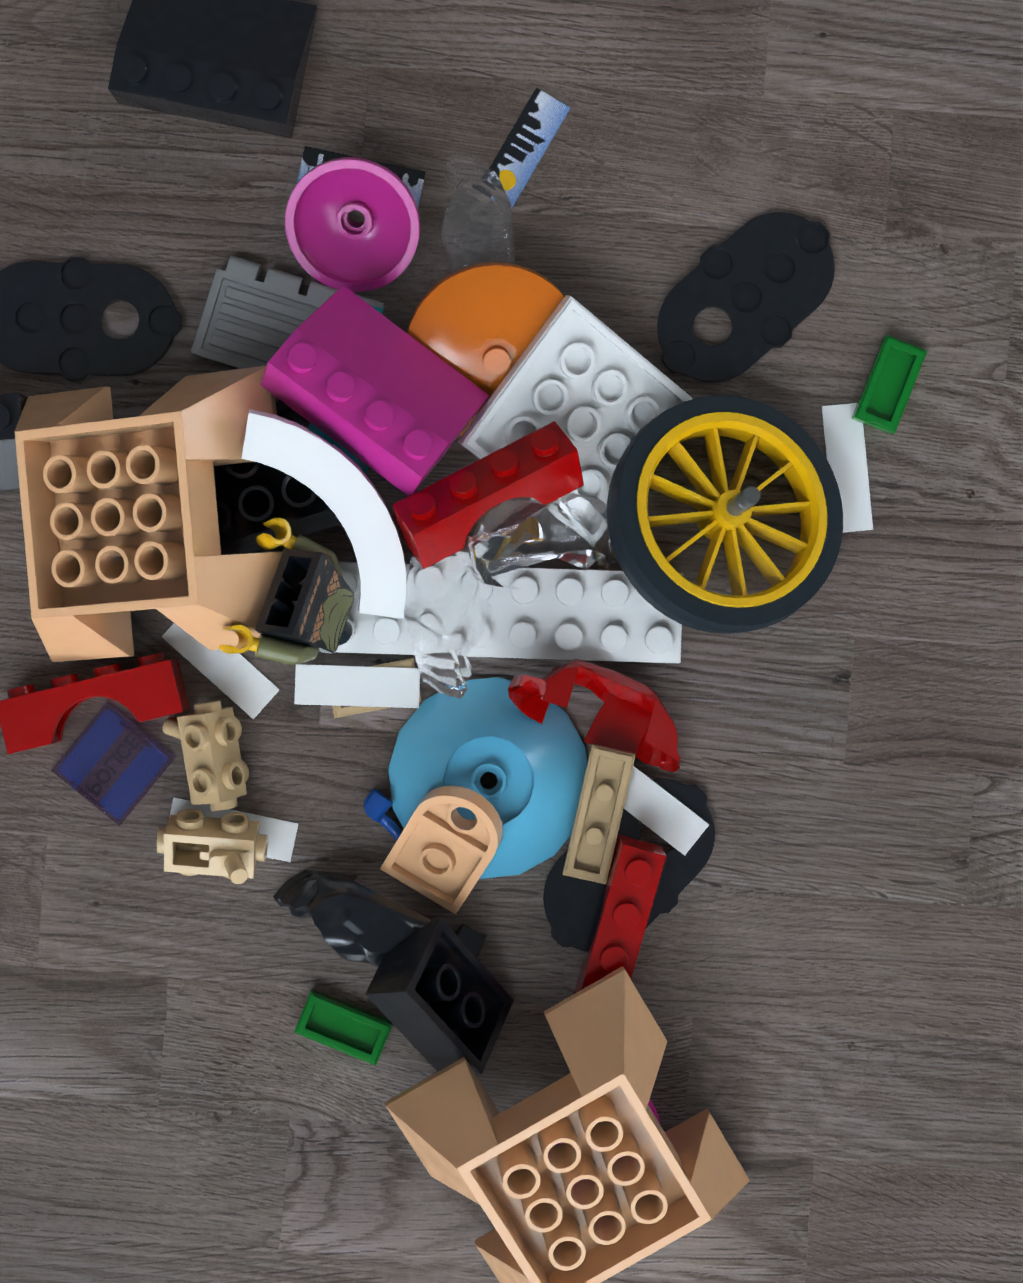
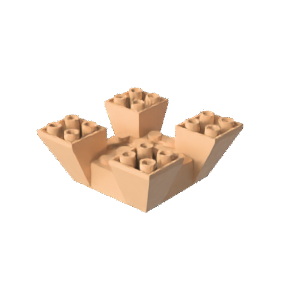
[14,365,283,662]
[385,966,750,1283]

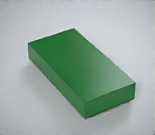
[851,335,927,435]
[294,989,393,1066]

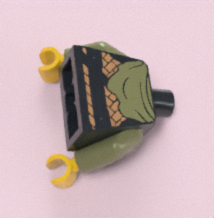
[219,518,354,665]

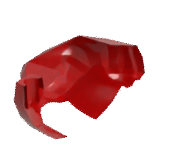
[508,659,680,773]

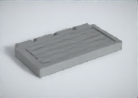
[190,255,384,369]

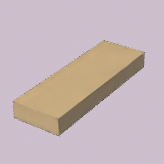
[562,743,636,884]

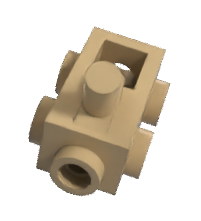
[163,700,249,811]
[157,809,268,884]

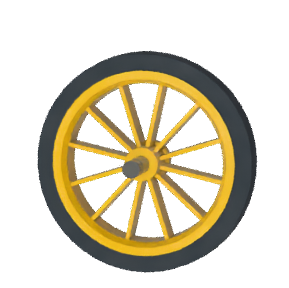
[607,395,843,634]

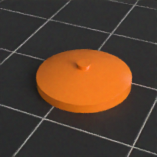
[407,262,565,437]

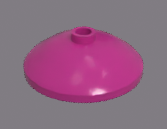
[285,157,420,292]

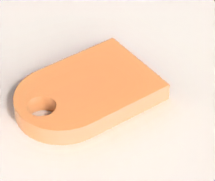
[380,786,503,915]

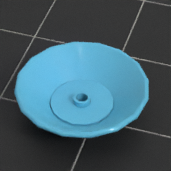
[388,677,587,879]

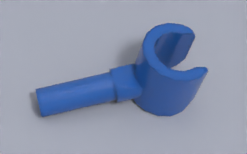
[363,789,402,841]

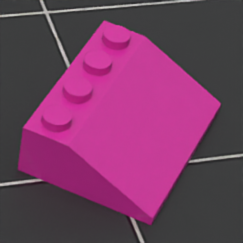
[261,285,490,496]

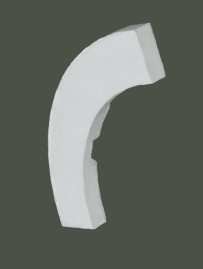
[242,409,407,619]

